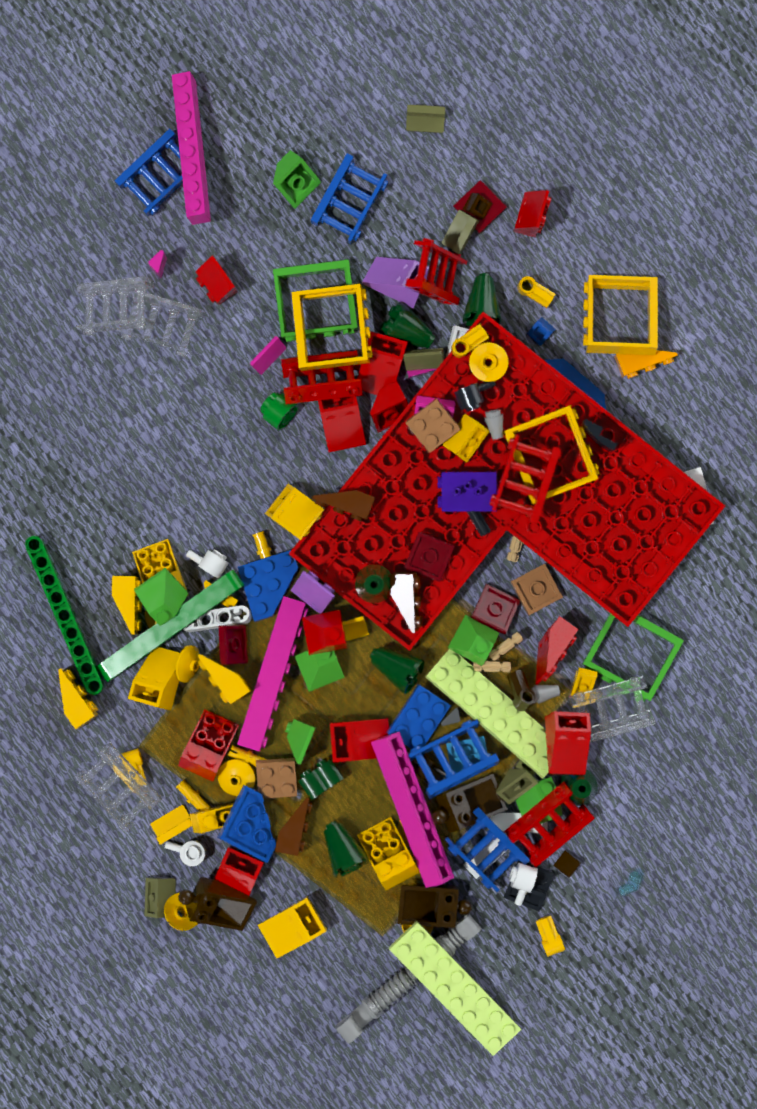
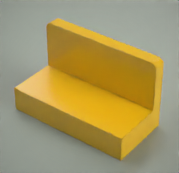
[443,414,490,463]
[343,616,369,641]
[150,805,192,845]

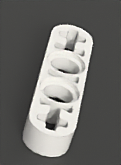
[183,606,252,632]

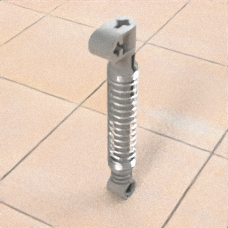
[335,914,482,1044]

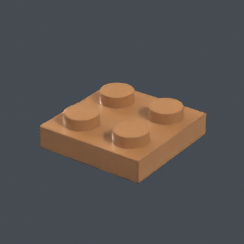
[406,398,460,453]
[511,564,563,616]
[256,758,297,798]

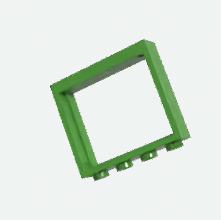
[273,260,358,342]
[582,613,684,702]

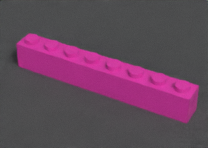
[172,71,211,225]
[237,596,308,751]
[371,732,454,888]

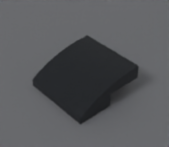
[581,419,617,452]
[504,860,554,912]

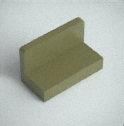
[406,104,445,133]
[442,210,479,254]
[404,348,444,371]
[144,877,176,918]

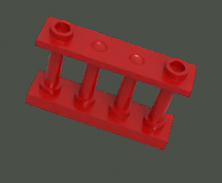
[405,238,467,306]
[281,350,362,404]
[489,435,561,524]
[504,782,595,868]

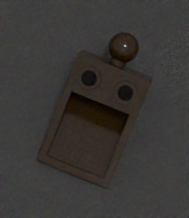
[432,774,507,833]
[178,877,257,931]
[397,884,472,928]

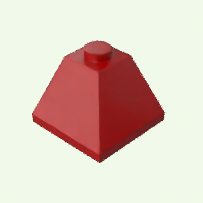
[370,381,408,433]
[302,610,347,655]

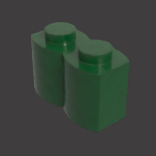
[298,758,344,800]

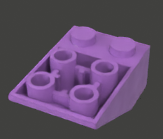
[362,257,429,308]
[290,571,335,614]

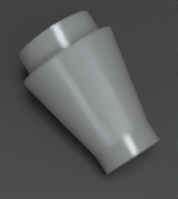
[484,409,504,439]
[530,685,560,704]

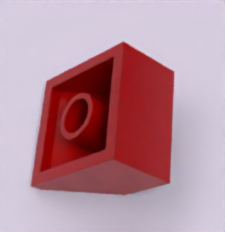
[195,256,237,305]

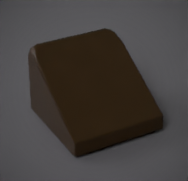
[463,193,492,220]
[553,850,581,878]

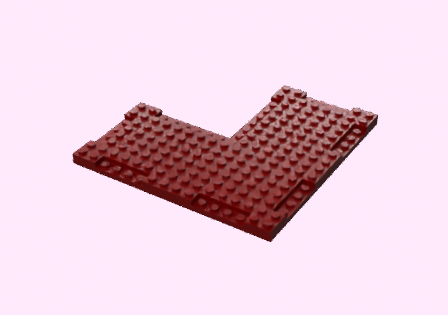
[289,312,725,651]

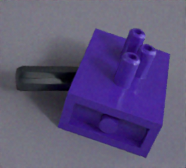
[438,472,497,536]

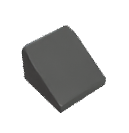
[441,707,460,726]

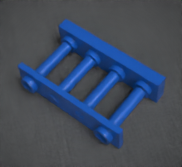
[115,128,183,217]
[311,153,389,244]
[408,720,499,799]
[445,807,530,892]

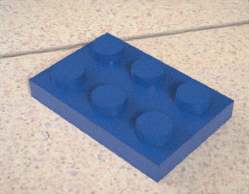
[386,684,451,749]

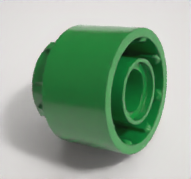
[261,392,299,431]

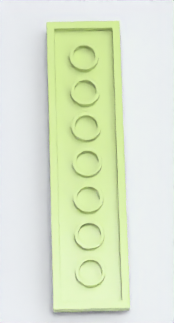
[426,649,548,779]
[388,921,521,1056]

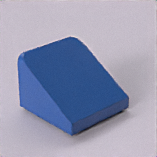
[527,317,556,346]

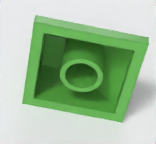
[273,150,321,209]
[134,568,188,626]
[448,615,499,666]
[295,651,345,692]
[285,719,316,765]
[515,777,563,824]

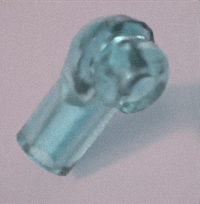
[618,871,641,897]

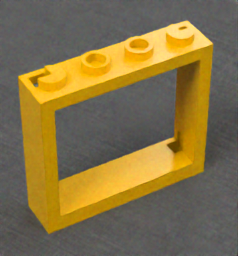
[583,275,658,355]
[292,284,373,371]
[504,406,600,504]

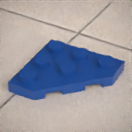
[544,359,606,410]
[238,550,299,622]
[217,785,276,863]

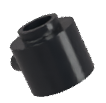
[454,381,495,412]

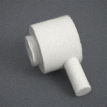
[186,549,229,579]
[165,840,206,866]
[509,863,538,906]

